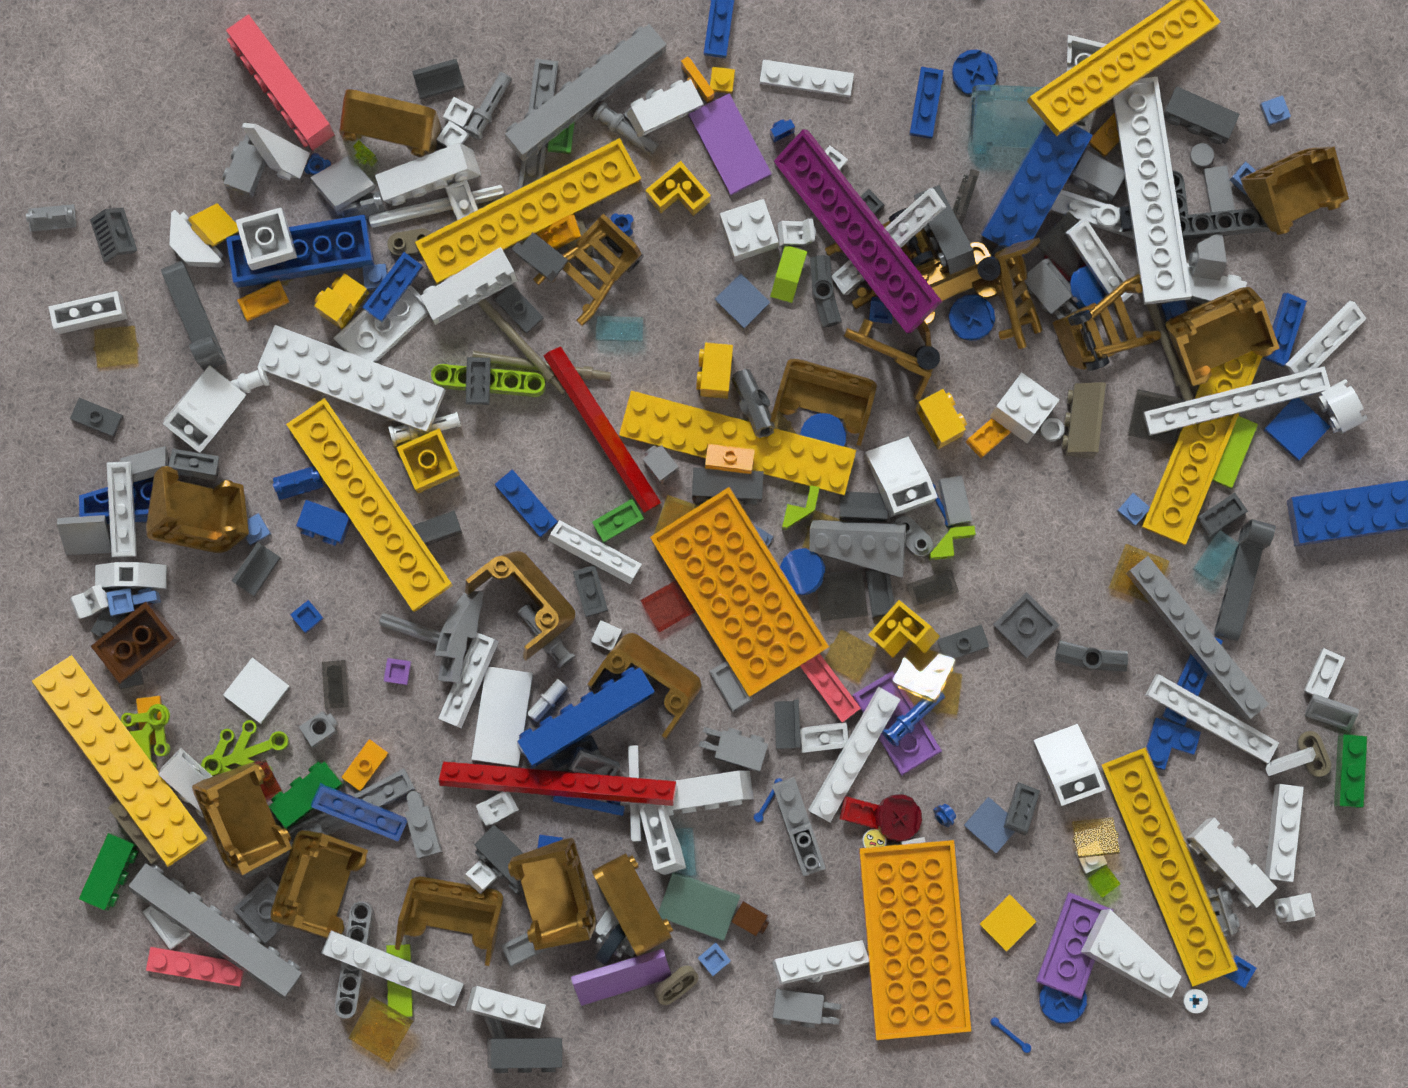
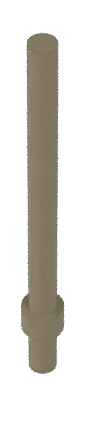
[1134,272,1194,402]
[477,299,566,395]
[473,351,611,381]

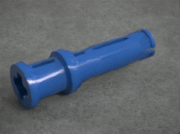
[882,687,945,747]

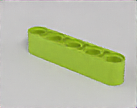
[431,364,546,397]

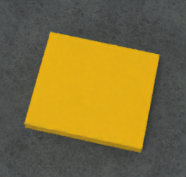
[188,203,239,247]
[979,894,1037,952]

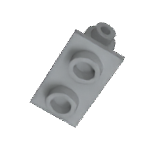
[337,191,385,219]
[26,204,76,232]
[1206,886,1240,936]

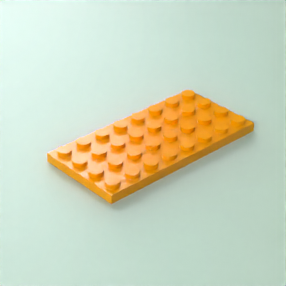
[650,487,830,697]
[859,840,971,1040]

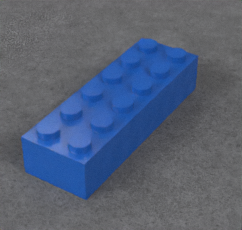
[980,122,1093,256]
[226,215,374,288]
[1287,480,1408,547]
[517,667,655,769]

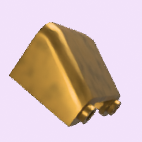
[1241,146,1349,235]
[1166,287,1280,386]
[146,466,249,553]
[192,763,292,875]
[271,830,368,938]
[508,838,596,950]

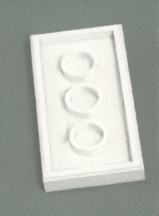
[334,285,429,363]
[472,667,533,767]

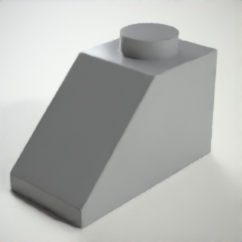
[1189,233,1227,281]

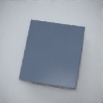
[715,274,770,329]
[964,797,1015,854]

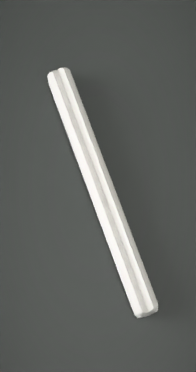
[369,185,504,228]

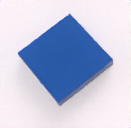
[1264,398,1331,461]

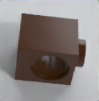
[731,901,769,936]

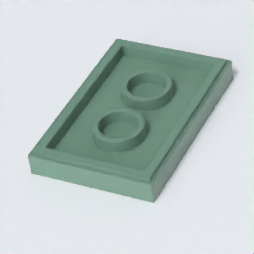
[658,872,740,941]

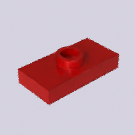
[839,796,878,829]

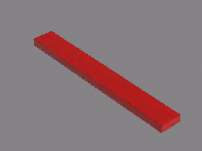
[543,346,661,513]

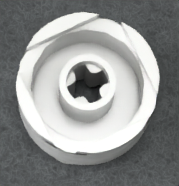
[1317,379,1367,434]

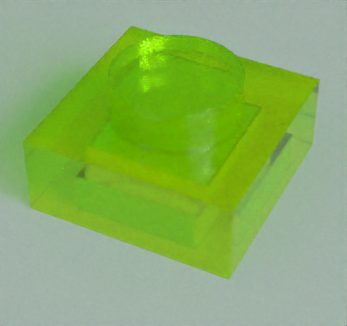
[352,140,378,167]
[1087,865,1121,898]

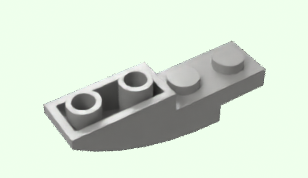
[435,591,484,683]
[772,777,826,876]

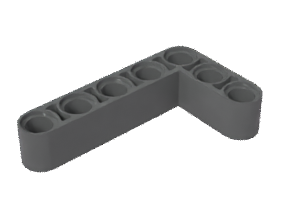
[1172,170,1270,240]
[161,260,227,371]
[1214,519,1276,641]

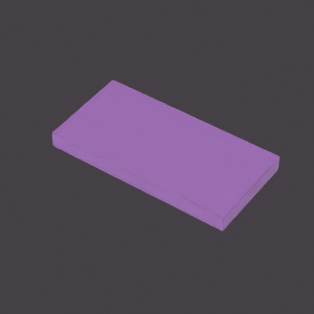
[688,94,772,196]
[852,671,942,776]
[1035,892,1113,999]
[571,949,671,1006]

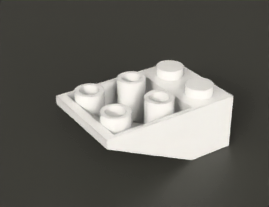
[163,365,246,453]
[865,437,938,517]
[1033,724,1106,807]

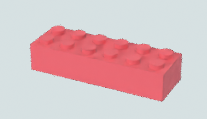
[226,14,335,151]

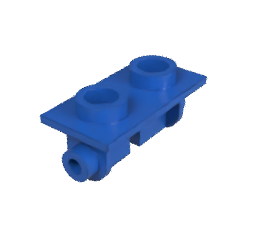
[273,466,324,500]

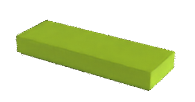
[1212,416,1258,489]
[386,944,413,1017]

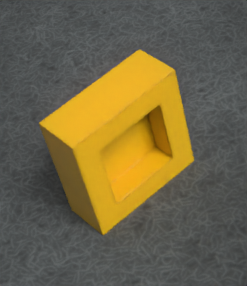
[710,67,735,94]

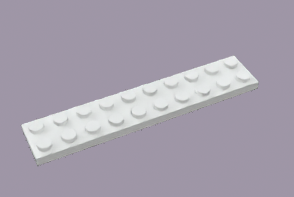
[1113,76,1192,305]

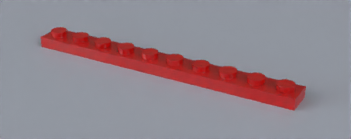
[439,761,677,806]

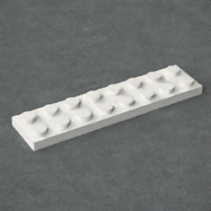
[257,325,446,433]

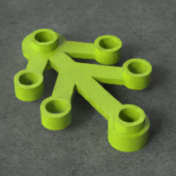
[121,704,171,769]
[201,720,289,779]

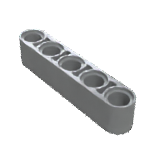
[335,901,374,1019]

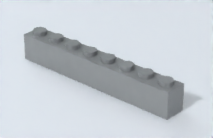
[505,24,667,161]
[1126,556,1269,721]
[128,863,302,1000]

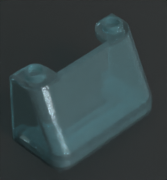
[967,85,1044,154]

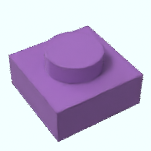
[384,658,412,685]

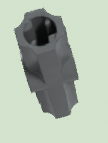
[810,255,842,328]
[731,369,775,438]
[1054,640,1128,672]

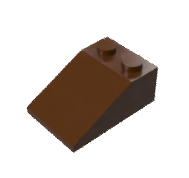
[91,602,181,683]

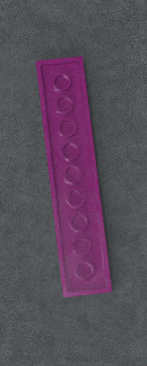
[774,129,942,333]

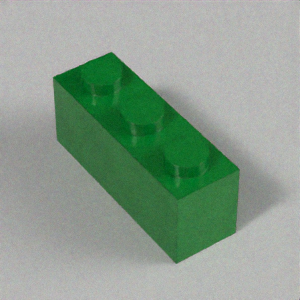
[1334,734,1367,808]
[269,761,345,829]
[79,833,139,910]

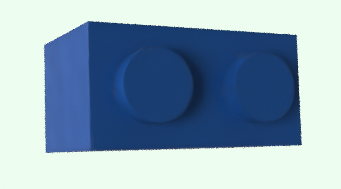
[296,500,351,546]

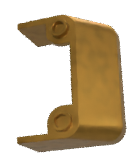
[339,89,441,157]
[916,243,1008,347]
[770,359,877,446]
[465,551,575,661]
[587,633,701,740]
[592,853,674,956]
[395,876,503,966]

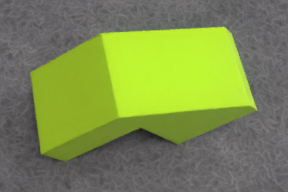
[770,245,807,303]
[782,485,820,530]
[929,525,976,560]

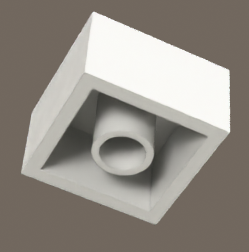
[720,199,779,262]
[236,208,297,270]
[990,373,1059,444]

